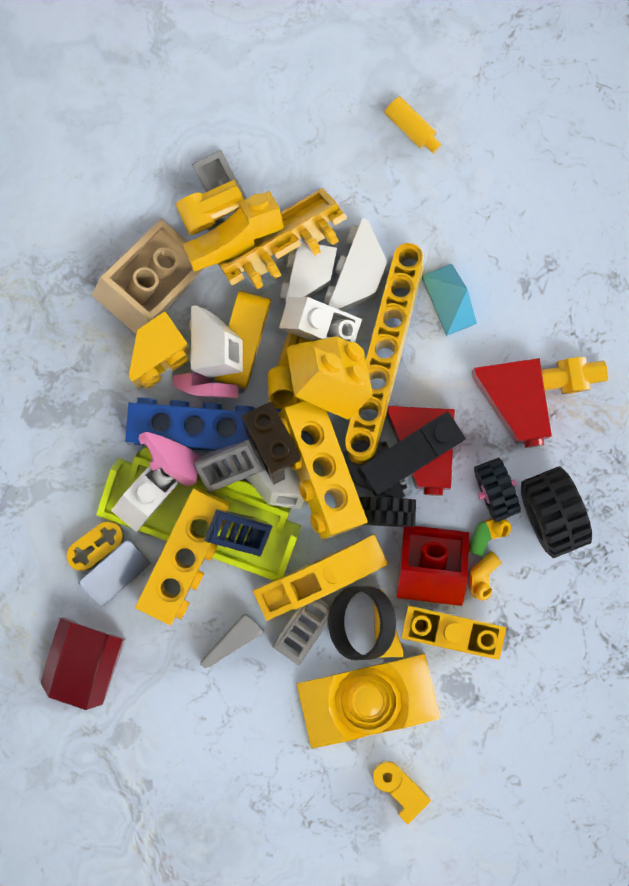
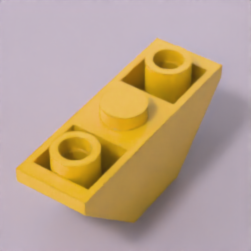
[401,606,507,660]

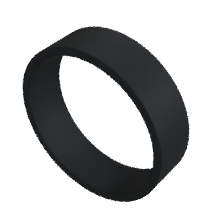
[328,586,396,661]

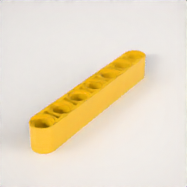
[345,243,423,465]

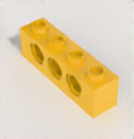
[278,401,368,540]
[135,486,232,626]

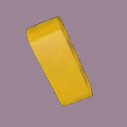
[214,290,271,389]

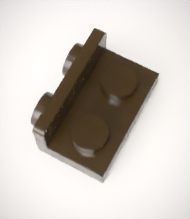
[241,402,301,485]

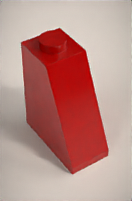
[472,358,552,448]
[387,406,455,496]

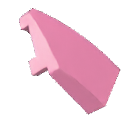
[173,373,238,398]
[138,432,200,487]

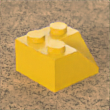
[287,336,373,420]

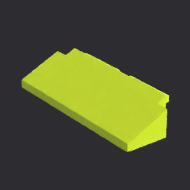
[96,446,302,580]

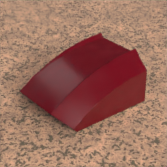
[41,617,126,710]

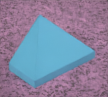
[422,264,477,336]

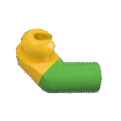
[469,518,511,557]

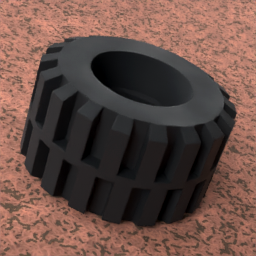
[521,466,592,558]

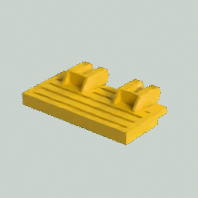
[218,188,347,290]

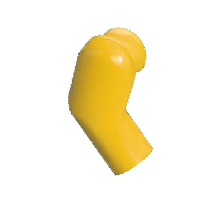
[469,551,502,601]

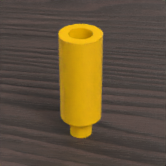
[384,96,442,154]

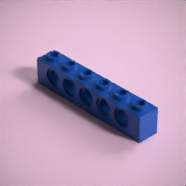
[125,398,313,454]

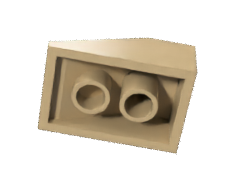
[92,219,204,334]

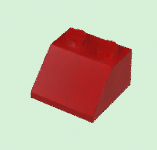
[396,526,469,606]

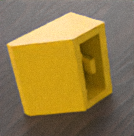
[128,311,191,389]

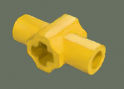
[541,357,608,394]

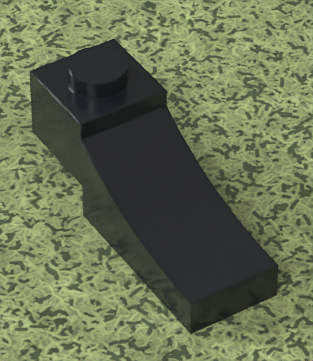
[358,411,466,497]

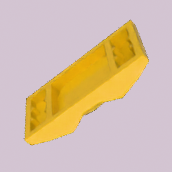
[296,653,440,749]

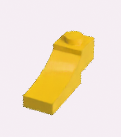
[183,191,284,272]

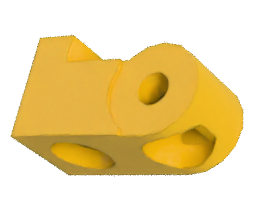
[373,761,431,825]

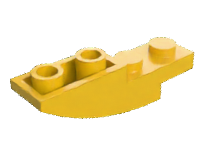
[253,534,389,621]

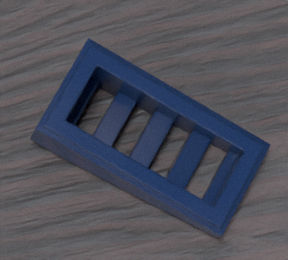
[204,509,273,556]

